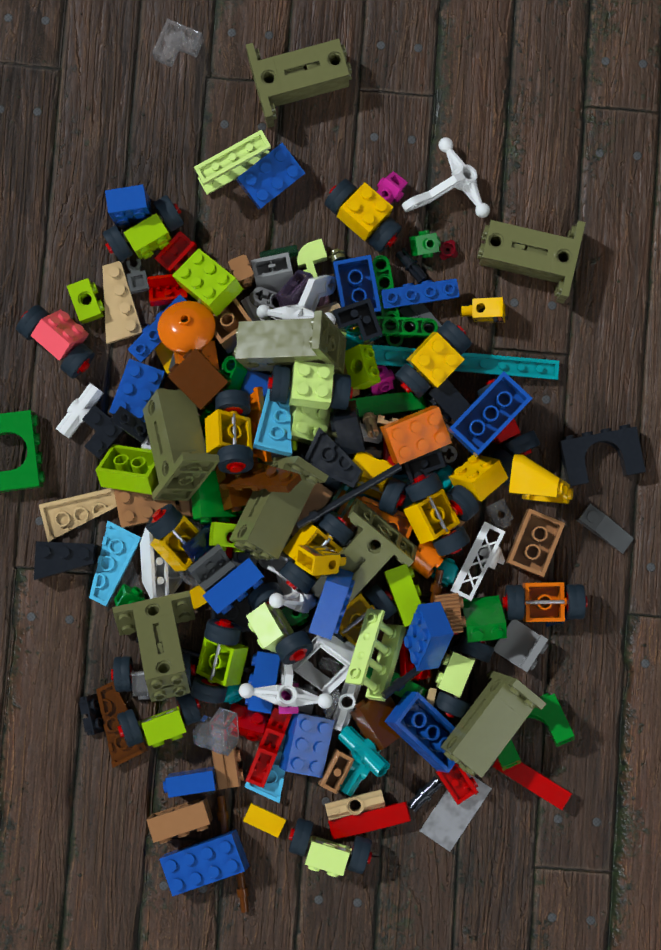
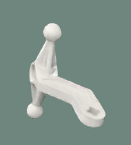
[402,137,490,218]
[256,275,336,324]
[259,553,319,613]
[239,661,333,709]

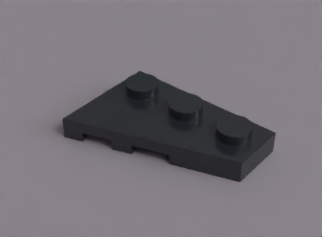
[304,428,363,488]

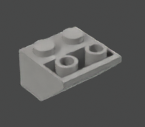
[251,252,297,300]

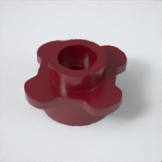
[439,240,458,261]

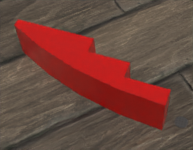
[245,705,292,788]
[492,759,572,811]
[328,801,411,840]

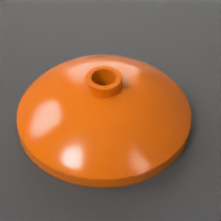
[157,301,216,354]

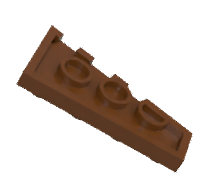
[220,461,302,493]
[96,681,148,768]

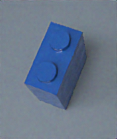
[163,766,217,798]

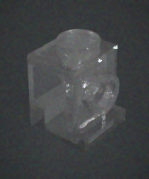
[485,498,514,530]

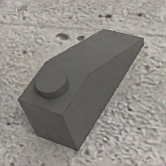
[576,504,634,554]

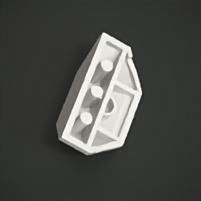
[140,527,183,599]

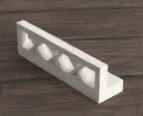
[450,522,505,601]

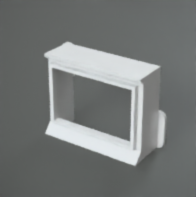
[292,635,356,694]

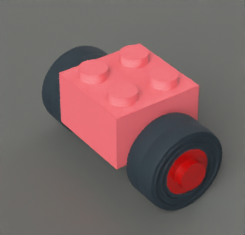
[16,305,95,379]

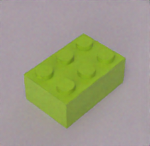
[172,248,243,317]
[96,444,159,495]
[383,564,425,627]

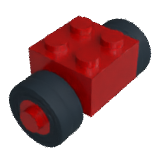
[477,378,540,457]

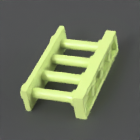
[194,130,271,195]
[345,609,407,701]

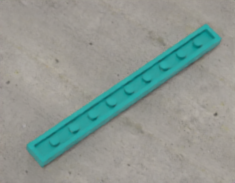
[372,345,560,380]

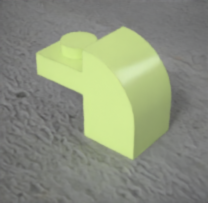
[297,238,327,281]

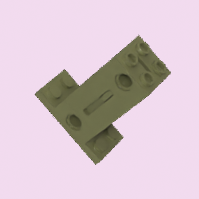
[246,39,352,128]
[477,220,586,303]
[234,310,347,374]
[143,388,220,501]
[229,456,328,561]
[310,498,417,605]
[112,591,195,702]
[441,670,546,778]

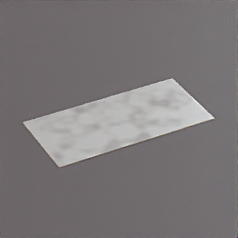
[420,773,492,852]

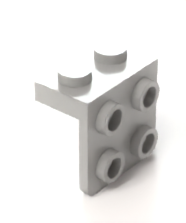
[494,620,548,672]

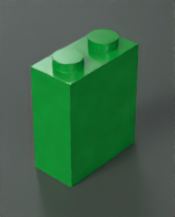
[191,471,236,523]
[461,595,507,643]

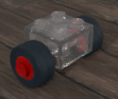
[111,653,196,700]

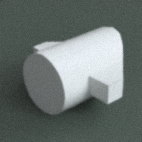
[478,545,505,570]

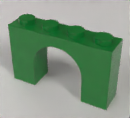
[0,410,45,493]
[497,693,575,771]

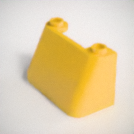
[509,454,573,504]

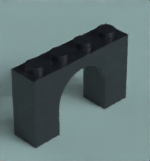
[558,424,646,487]

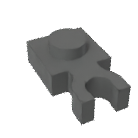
[126,259,149,294]

